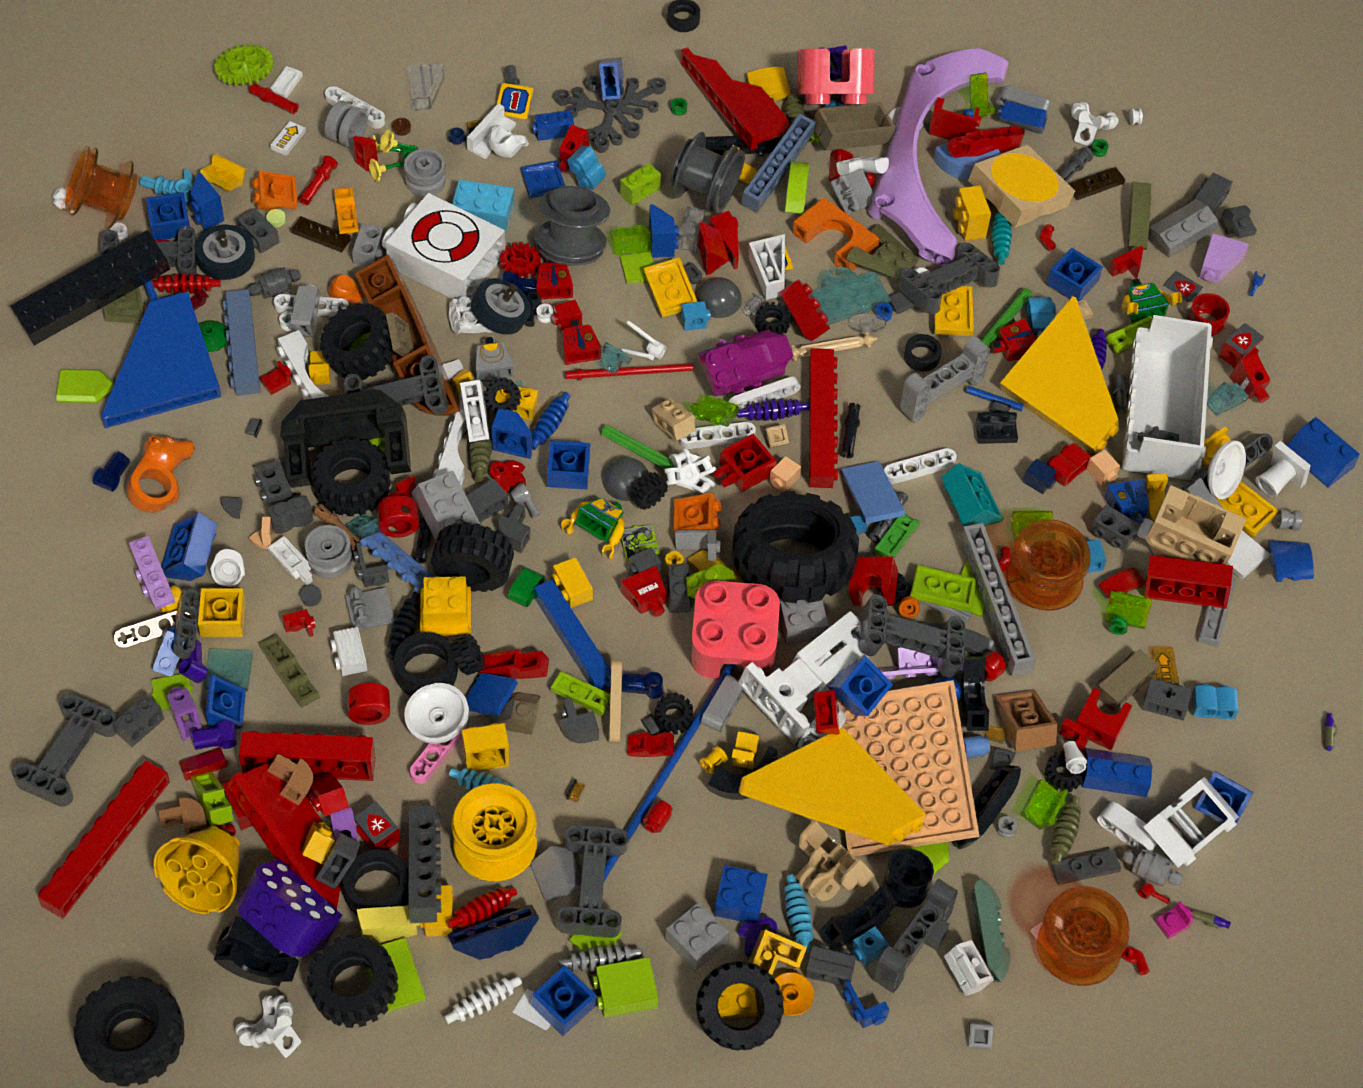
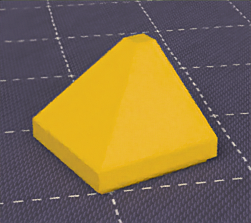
[452,368,473,397]

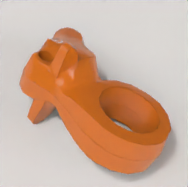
[126,435,195,513]

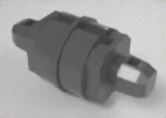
[248,267,301,298]

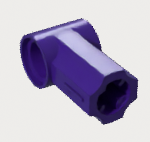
[179,640,208,683]
[192,720,237,750]

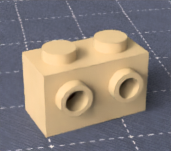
[651,398,696,441]

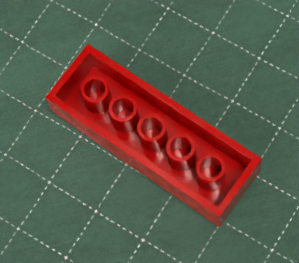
[239,731,376,781]

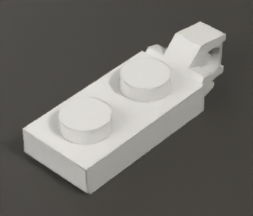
[267,536,313,585]

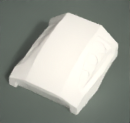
[448,297,494,334]

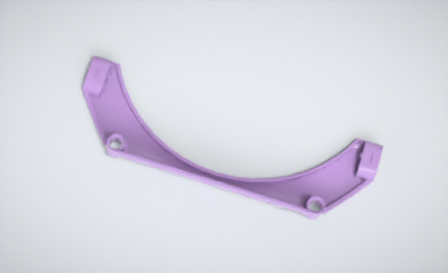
[868,48,1009,267]

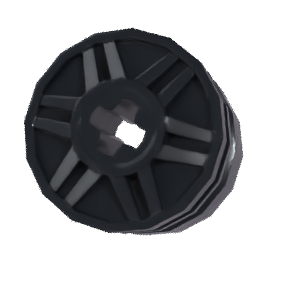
[882,849,934,908]

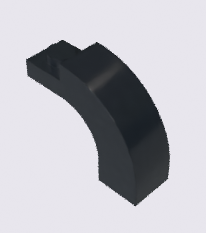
[961,657,989,731]
[707,746,779,800]
[820,885,898,948]
[213,939,299,986]

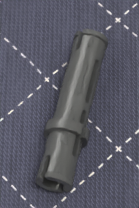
[870,491,908,543]

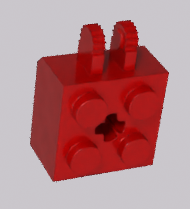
[714,433,776,492]

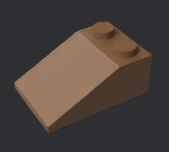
[995,690,1057,751]

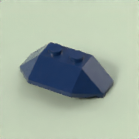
[447,904,539,960]

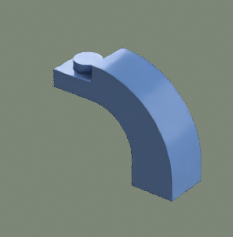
[933,143,1001,180]

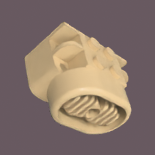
[1146,485,1246,564]

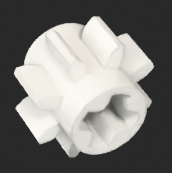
[52,186,76,209]

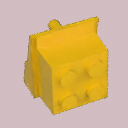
[420,577,471,639]

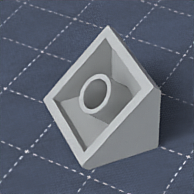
[530,846,582,902]

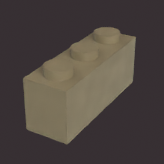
[1096,649,1159,712]

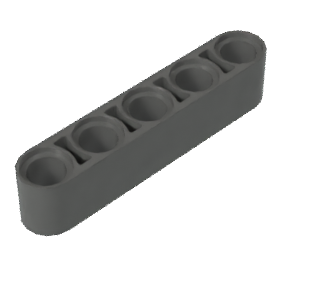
[1191,433,1273,490]

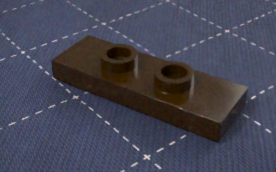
[1069,167,1125,200]
[291,216,351,252]

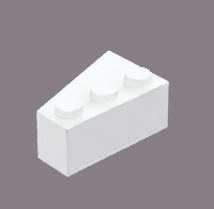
[749,234,785,300]

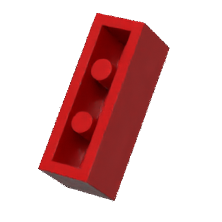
[780,279,830,341]
[307,772,349,817]

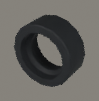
[667,0,700,32]
[904,334,942,372]

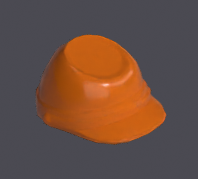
[328,274,364,305]

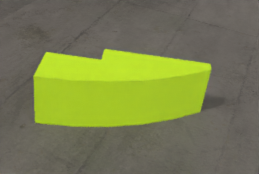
[190,771,233,826]

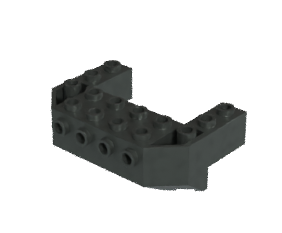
[280,390,411,488]

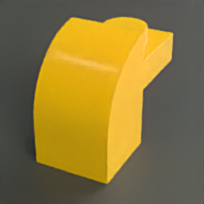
[732,731,761,769]

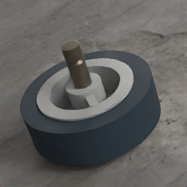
[195,225,255,280]
[471,278,531,335]

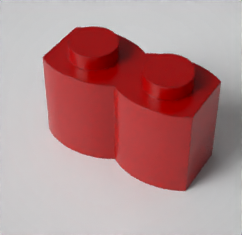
[1047,443,1092,486]

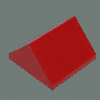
[698,222,729,276]

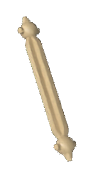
[791,332,877,361]

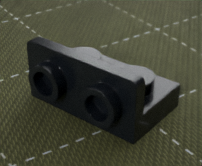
[975,412,1018,444]

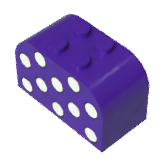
[236,859,342,957]

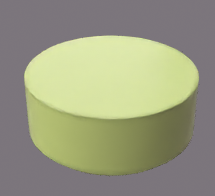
[266,209,286,228]

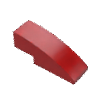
[479,649,549,679]

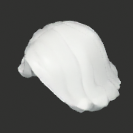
[489,125,529,158]

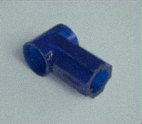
[501,272,537,295]
[93,451,130,492]
[621,672,664,699]

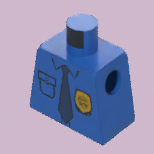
[1105,479,1149,524]

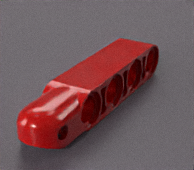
[947,126,1025,158]

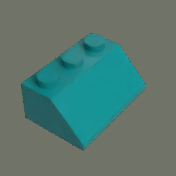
[941,463,1004,526]

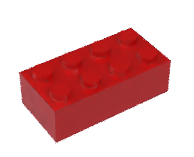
[1144,555,1233,609]

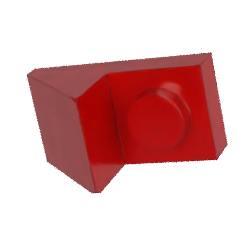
[1108,245,1144,279]

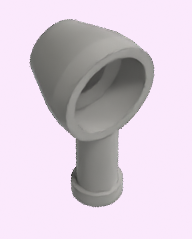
[510,482,541,518]

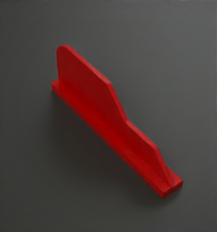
[680,47,789,150]
[227,763,341,910]

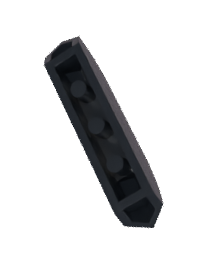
[953,765,1021,849]

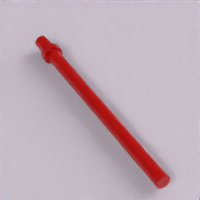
[565,363,694,381]

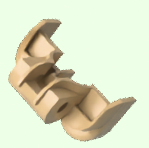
[795,820,875,901]

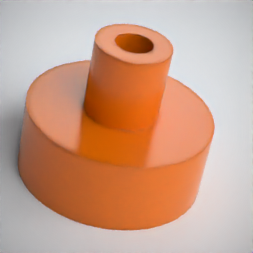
[899,596,920,619]

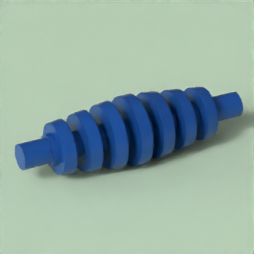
[532,392,570,450]

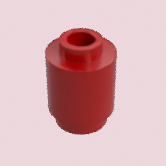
[643,800,673,833]

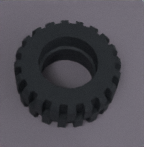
[320,303,396,380]
[311,438,390,516]
[431,522,514,592]
[307,935,398,1028]
[696,961,784,1051]

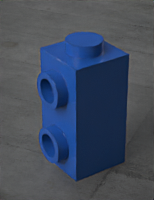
[532,110,574,141]

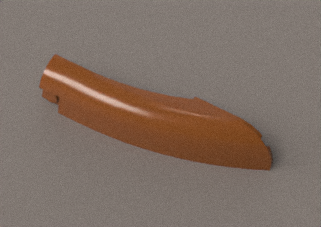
[355,255,460,416]

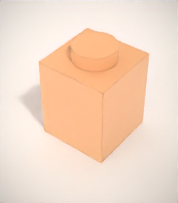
[1086,450,1120,486]
[769,456,801,492]

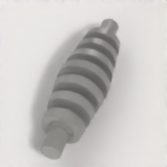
[558,945,642,972]

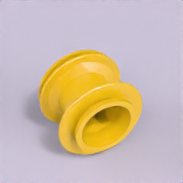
[452,783,537,882]

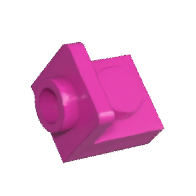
[1155,901,1193,939]

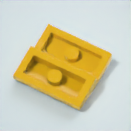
[747,67,791,102]

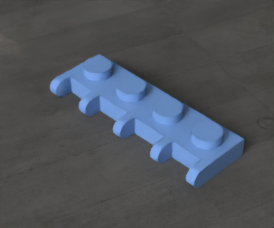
[360,531,434,593]

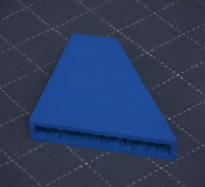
[101,292,221,428]

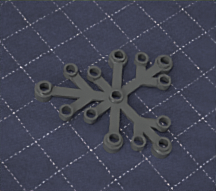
[556,75,666,153]

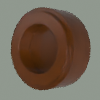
[392,118,411,136]

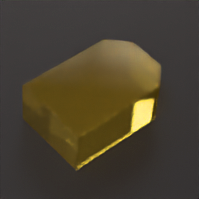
[985,726,1006,744]

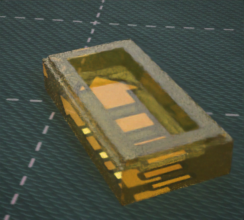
[1151,647,1179,685]

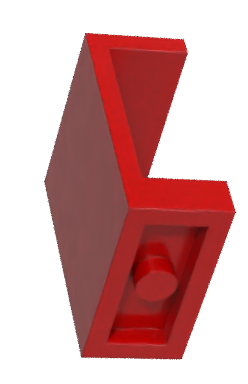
[929,97,982,140]

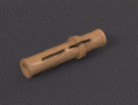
[314,504,361,551]

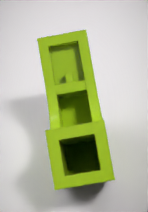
[785,161,809,214]

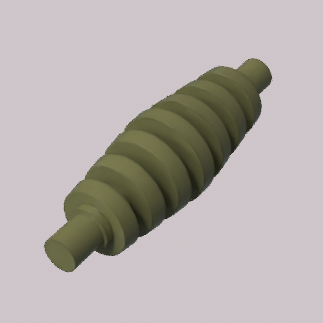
[785,88,805,128]
[470,426,492,482]
[1050,796,1081,865]

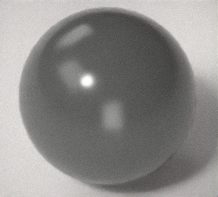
[696,277,742,318]
[603,457,649,501]

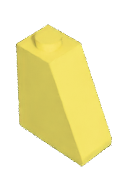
[357,906,420,945]

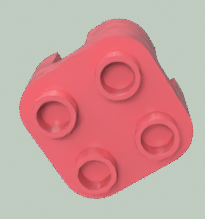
[797,49,875,104]
[691,581,780,679]

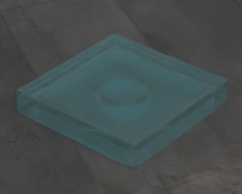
[204,649,253,691]

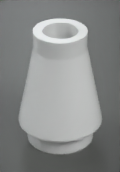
[1063,741,1087,774]

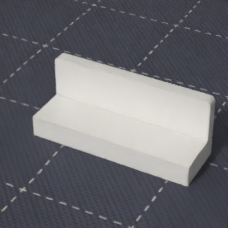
[467,104,516,159]

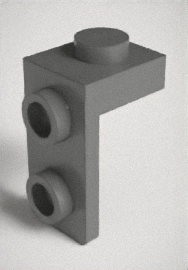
[353,543,389,587]

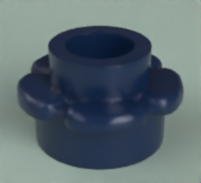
[448,128,466,145]

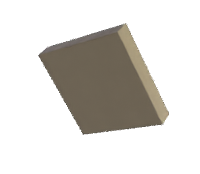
[386,312,414,357]

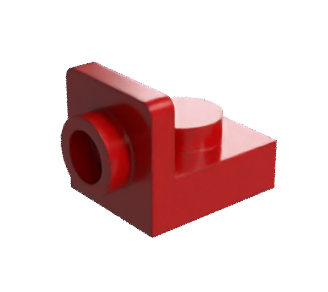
[260,360,292,395]
[282,609,316,637]
[1059,717,1089,750]

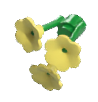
[369,130,418,182]

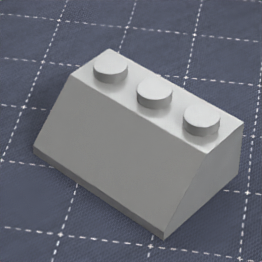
[1149,199,1218,257]

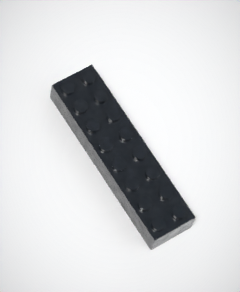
[10,230,170,346]

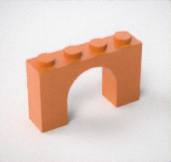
[792,198,880,275]

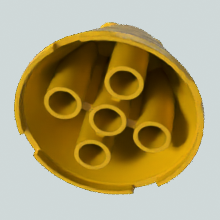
[154,826,240,915]

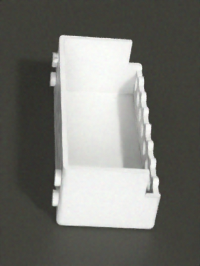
[1122,315,1213,480]

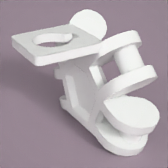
[1071,102,1119,147]
[664,448,717,495]
[235,996,301,1058]

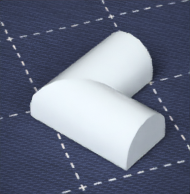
[836,156,889,176]

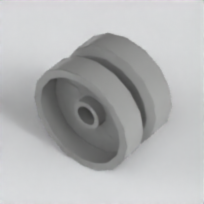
[324,100,368,148]
[404,149,446,197]
[305,525,352,578]

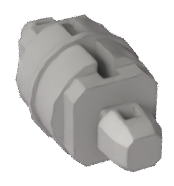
[1122,849,1183,887]

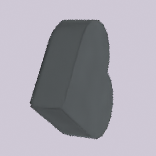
[684,263,702,285]

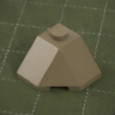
[490,693,541,735]

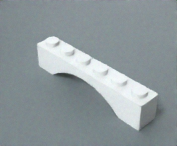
[276,330,329,400]
[433,386,487,487]

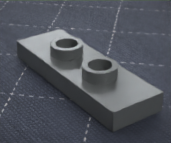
[1051,849,1121,885]

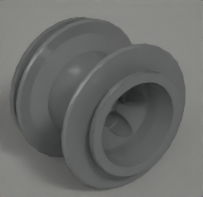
[671,132,745,214]
[535,186,610,266]

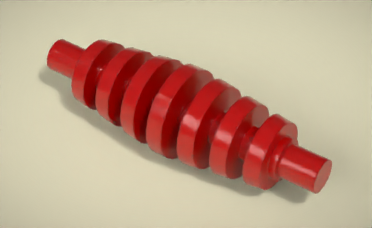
[151,273,221,294]
[446,887,517,929]

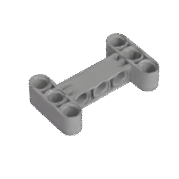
[900,336,990,422]

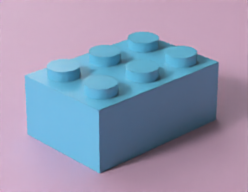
[452,179,515,231]

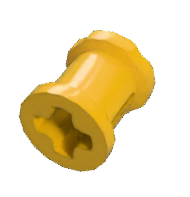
[665,551,684,575]
[699,746,728,774]

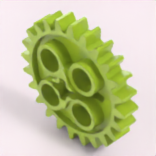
[214,43,274,86]

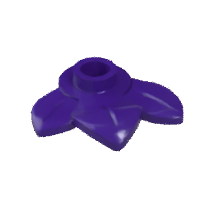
[738,917,777,956]

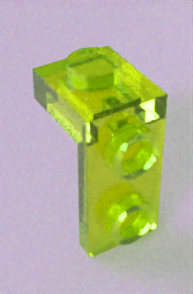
[970,72,994,117]

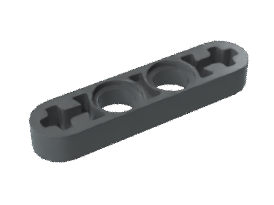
[173,589,200,659]

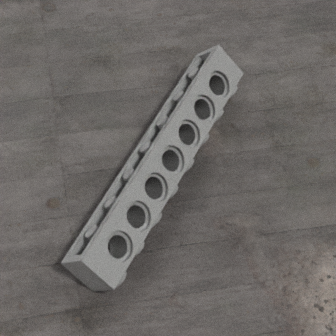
[961,523,1035,676]

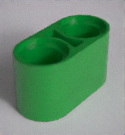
[507,567,545,608]

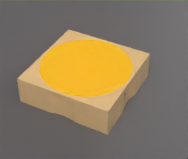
[968,144,1075,228]

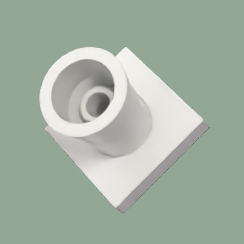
[1255,441,1311,498]

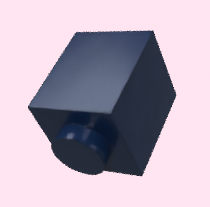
[1023,458,1057,494]

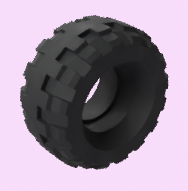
[74,976,185,1087]

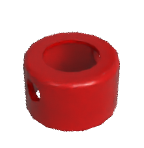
[1188,293,1230,336]
[377,496,420,538]
[347,683,390,725]

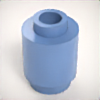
[963,735,990,759]

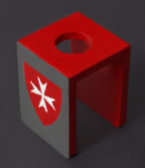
[1219,323,1264,368]
[354,802,400,851]

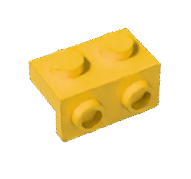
[200,154,246,191]

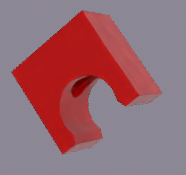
[848,556,898,606]
[1076,688,1133,751]

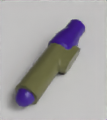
[1325,713,1337,751]
[1191,909,1231,929]

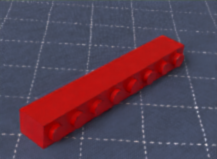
[809,348,838,488]
[38,761,170,919]

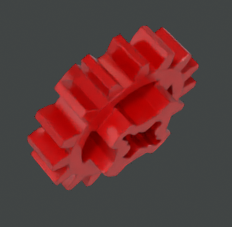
[499,241,541,279]

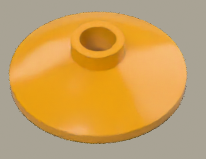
[775,973,814,1016]

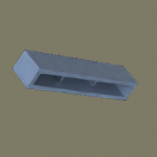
[223,289,260,396]

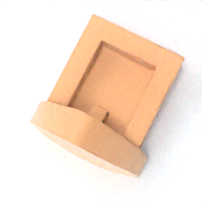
[249,517,273,550]

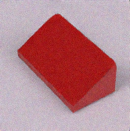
[353,136,378,172]
[829,149,853,181]
[813,690,840,735]
[179,748,227,781]

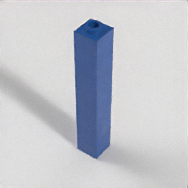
[534,579,611,690]

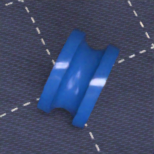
[875,303,893,322]

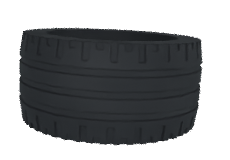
[394,632,458,696]
[342,849,409,915]

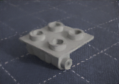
[831,168,874,215]
[345,587,394,630]

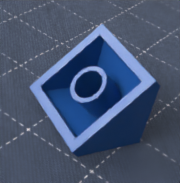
[206,675,246,729]
[1194,771,1253,830]

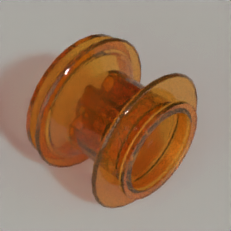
[63,146,138,229]
[1006,519,1090,611]
[1037,886,1130,986]

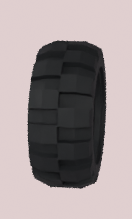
[731,491,859,603]

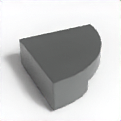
[221,497,243,519]
[990,748,1016,770]

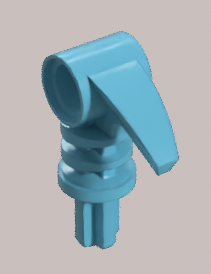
[140,169,194,204]

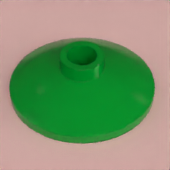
[198,320,228,352]

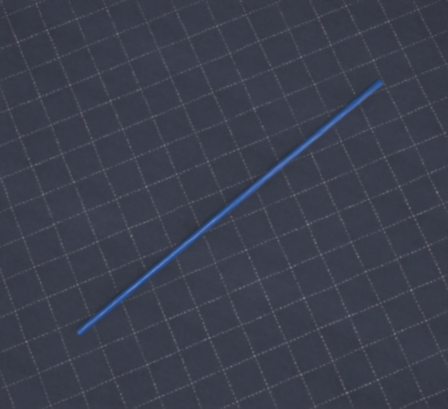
[570,664,736,921]

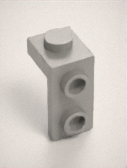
[675,530,720,561]

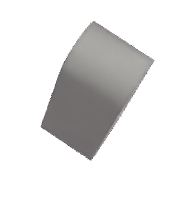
[996,85,1051,112]
[701,674,745,732]

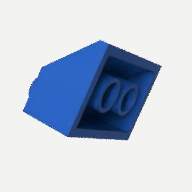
[1287,417,1360,488]
[161,512,217,581]
[1082,748,1152,797]

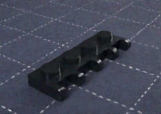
[705,136,778,158]

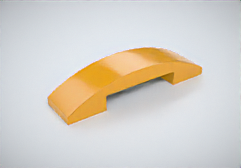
[334,187,359,234]

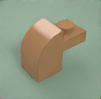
[267,754,313,805]
[158,798,208,835]

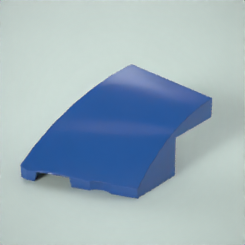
[1267,540,1314,582]

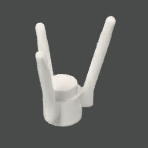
[621,321,667,361]

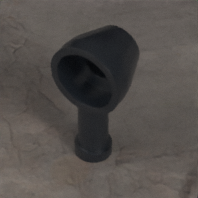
[525,291,542,327]

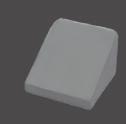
[968,1022,993,1049]

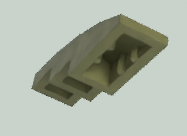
[1128,182,1151,250]
[259,634,320,708]

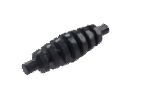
[387,592,420,660]

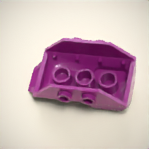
[698,330,793,397]

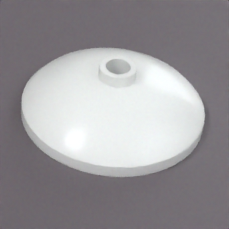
[1208,440,1246,499]
[404,683,469,744]

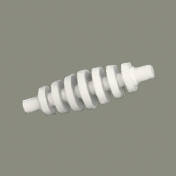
[444,976,522,1024]

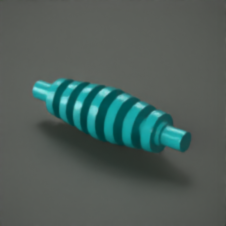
[991,211,1012,265]

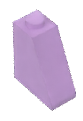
[1199,234,1249,283]

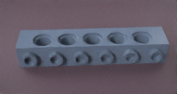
[741,114,816,213]

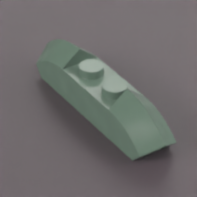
[971,878,1010,983]

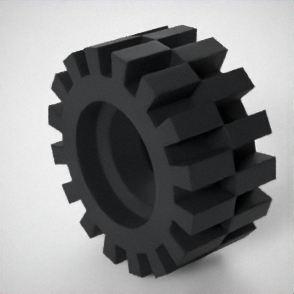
[755,302,790,335]
[484,377,521,414]
[629,472,668,510]
[452,634,485,675]
[655,693,693,735]
[1044,751,1085,793]

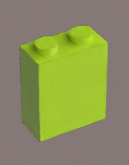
[592,957,659,1018]

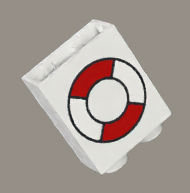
[382,193,505,299]

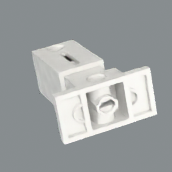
[738,611,870,746]

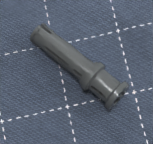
[1058,147,1094,182]

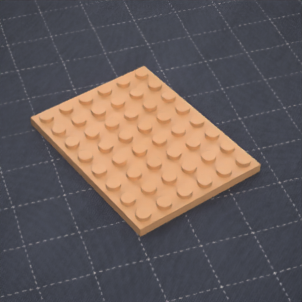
[837,680,980,856]

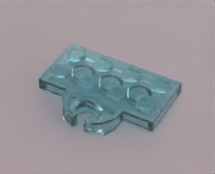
[811,267,891,325]

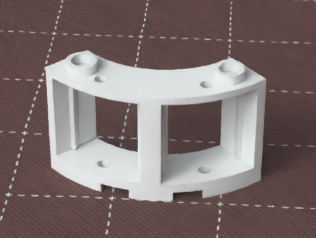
[1144,777,1239,868]

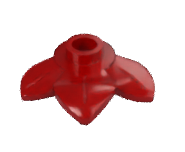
[489,460,526,493]

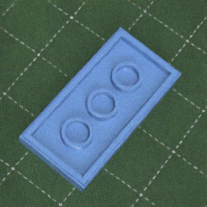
[841,461,905,524]

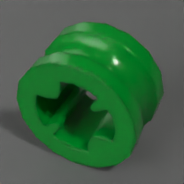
[671,98,687,116]
[1091,139,1109,157]
[1109,616,1129,635]

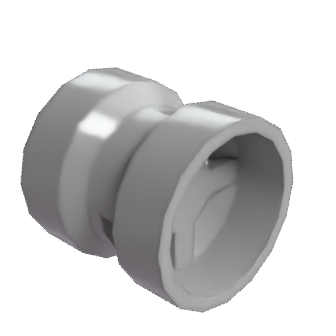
[1277,509,1302,531]

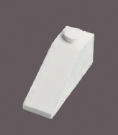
[460,380,490,442]

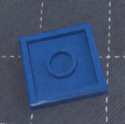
[521,160,565,198]
[466,673,518,717]

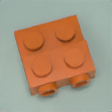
[252,170,298,210]
[673,493,722,535]

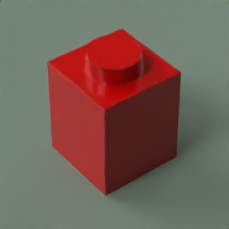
[551,299,582,332]

